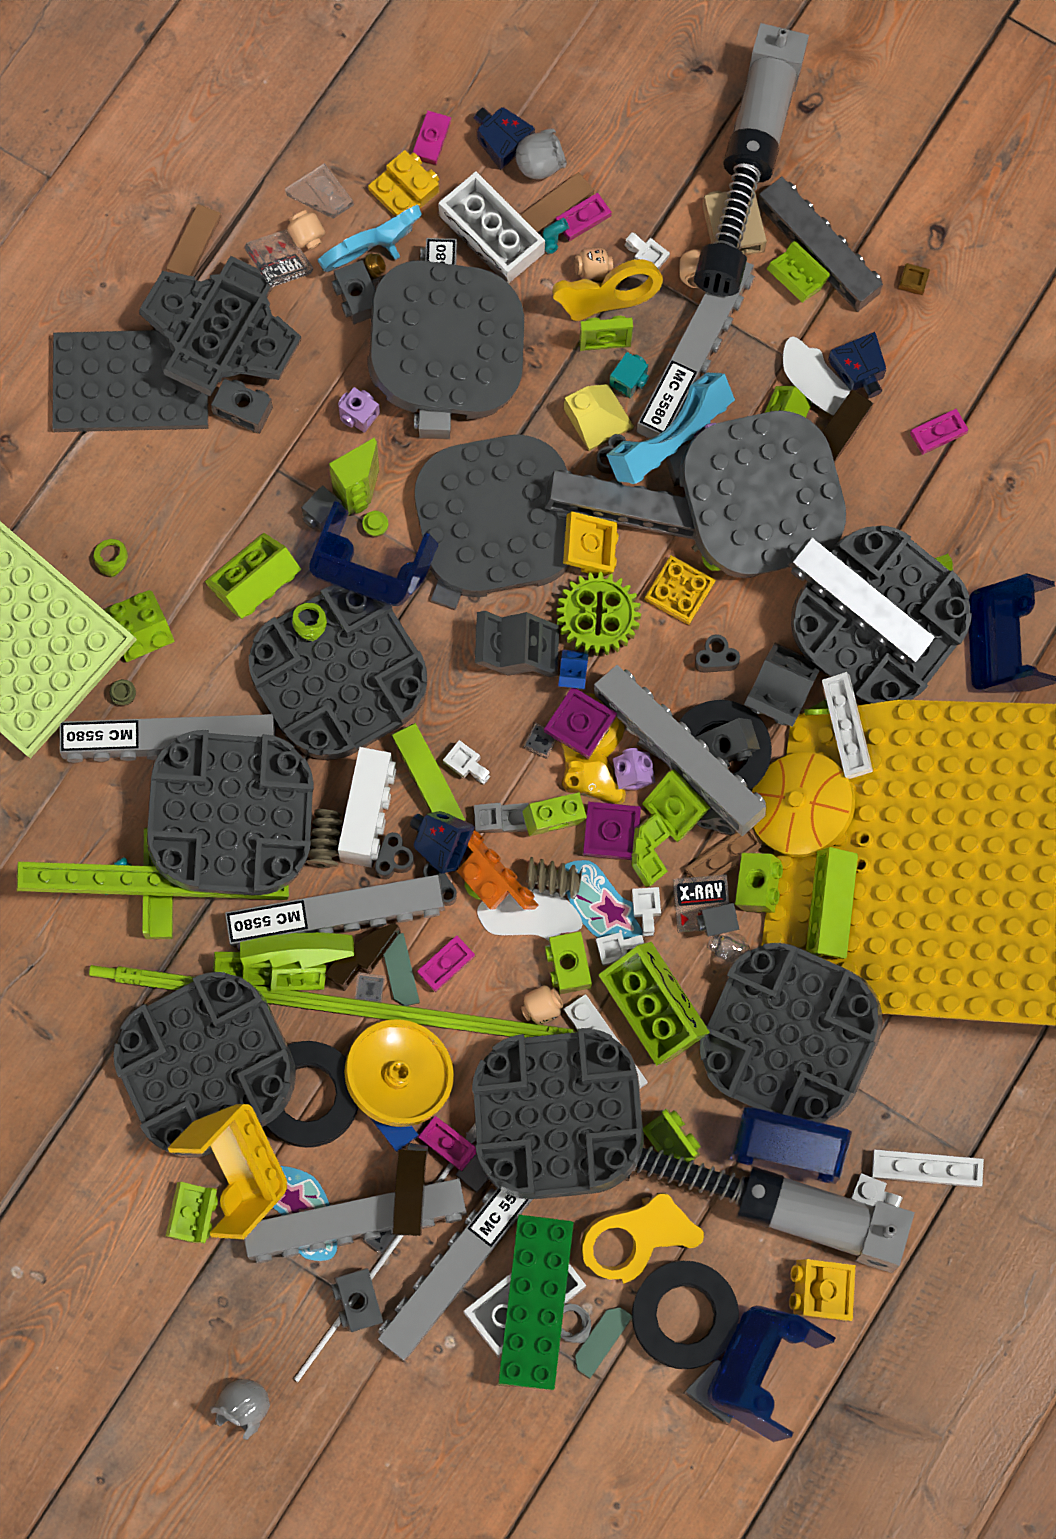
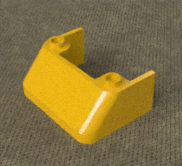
[168,1104,287,1239]

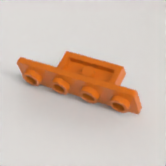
[456,830,539,910]

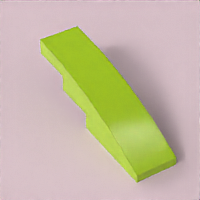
[391,723,465,821]
[240,932,354,969]
[213,952,326,991]

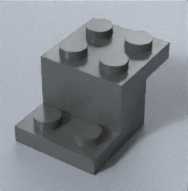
[475,611,559,677]
[744,643,820,727]

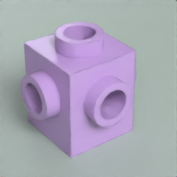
[338,387,380,433]
[613,748,656,790]

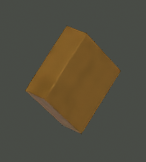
[898,263,930,295]

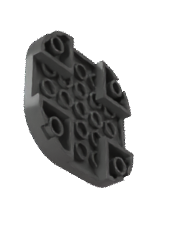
[367,261,524,419]
[679,411,846,578]
[415,435,570,597]
[791,526,972,704]
[249,583,427,760]
[147,730,314,895]
[700,943,883,1126]
[114,972,296,1158]
[472,1028,644,1199]

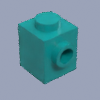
[609,352,649,398]

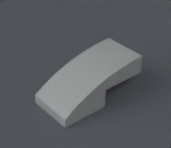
[474,803,529,833]

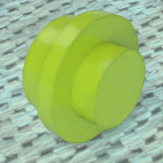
[362,511,388,537]

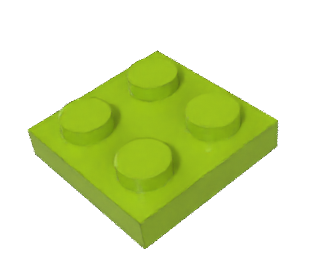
[579,316,633,351]
[642,769,710,842]

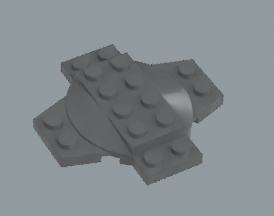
[139,256,302,396]

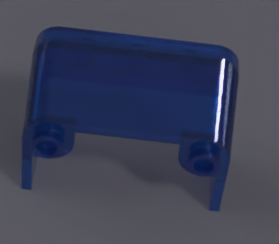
[309,501,438,606]
[968,573,1056,692]
[728,1107,852,1184]
[708,1306,836,1442]

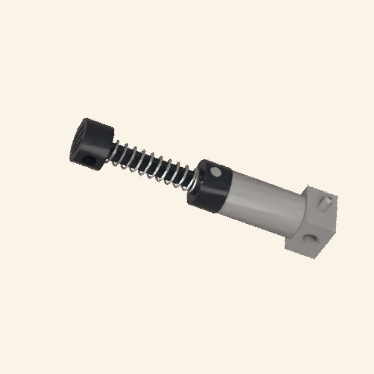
[694,23,809,296]
[625,1132,915,1273]

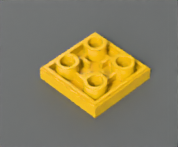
[644,555,716,626]

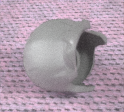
[515,129,567,180]
[210,1379,270,1440]

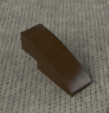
[822,389,874,463]
[325,923,401,991]
[392,1150,427,1236]

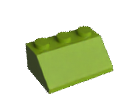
[329,438,379,515]
[205,533,302,619]

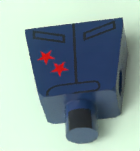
[474,107,535,170]
[828,332,886,398]
[410,811,475,873]

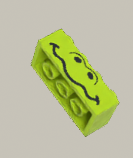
[598,942,710,1066]

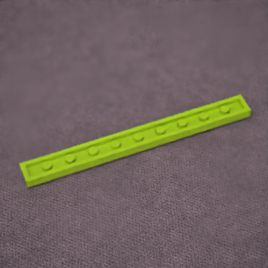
[17,862,289,900]

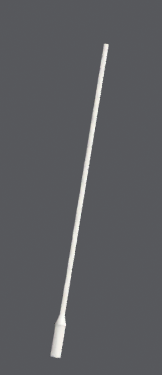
[294,1122,477,1382]

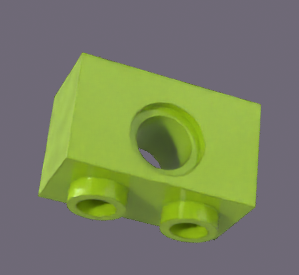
[522,792,587,837]
[735,853,783,913]
[545,931,592,995]

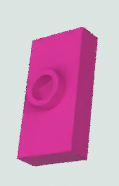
[413,110,451,165]
[555,193,612,241]
[910,409,968,455]
[417,935,475,993]
[419,1116,477,1171]

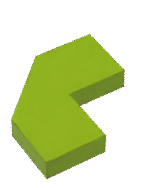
[631,813,671,887]

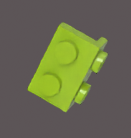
[767,241,830,303]
[165,1182,218,1244]

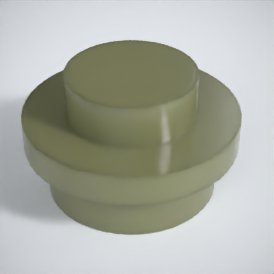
[109,679,136,706]

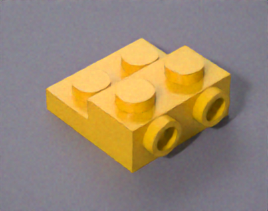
[368,150,439,217]
[563,511,619,577]
[789,1259,856,1321]

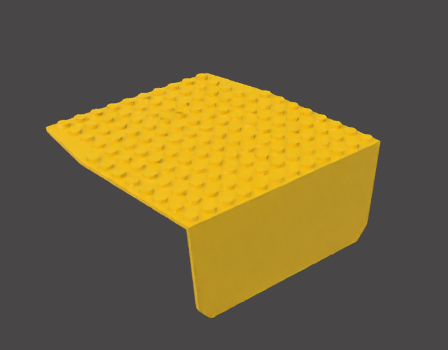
[762,700,1056,1026]

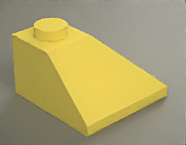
[564,384,634,451]

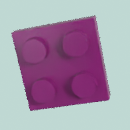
[544,688,617,759]
[583,801,641,860]

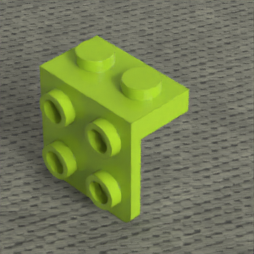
[104,590,175,662]
[643,1108,701,1163]

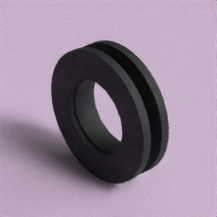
[678,700,772,792]
[266,1041,359,1148]
[632,1261,739,1369]

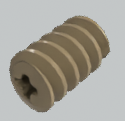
[305,809,344,868]
[526,857,583,899]

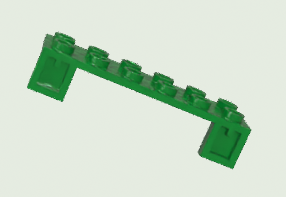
[498,1214,573,1390]

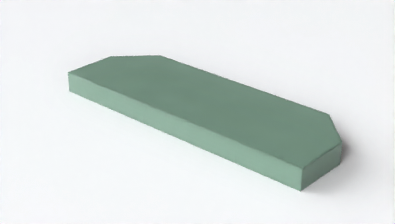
[384,933,420,1006]
[575,1307,632,1378]

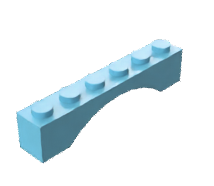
[607,372,735,484]

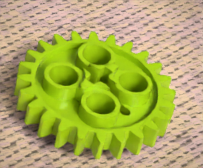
[556,572,641,656]

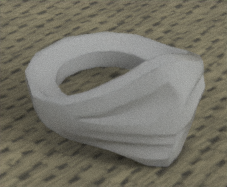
[561,1303,591,1343]

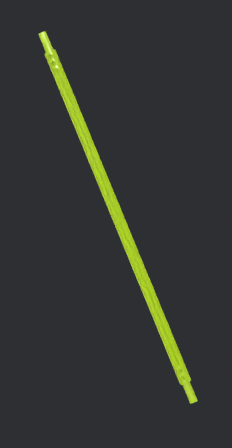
[89,965,575,1038]

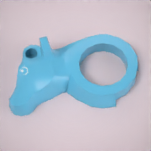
[317,205,422,272]

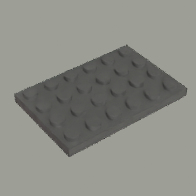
[53,330,209,432]

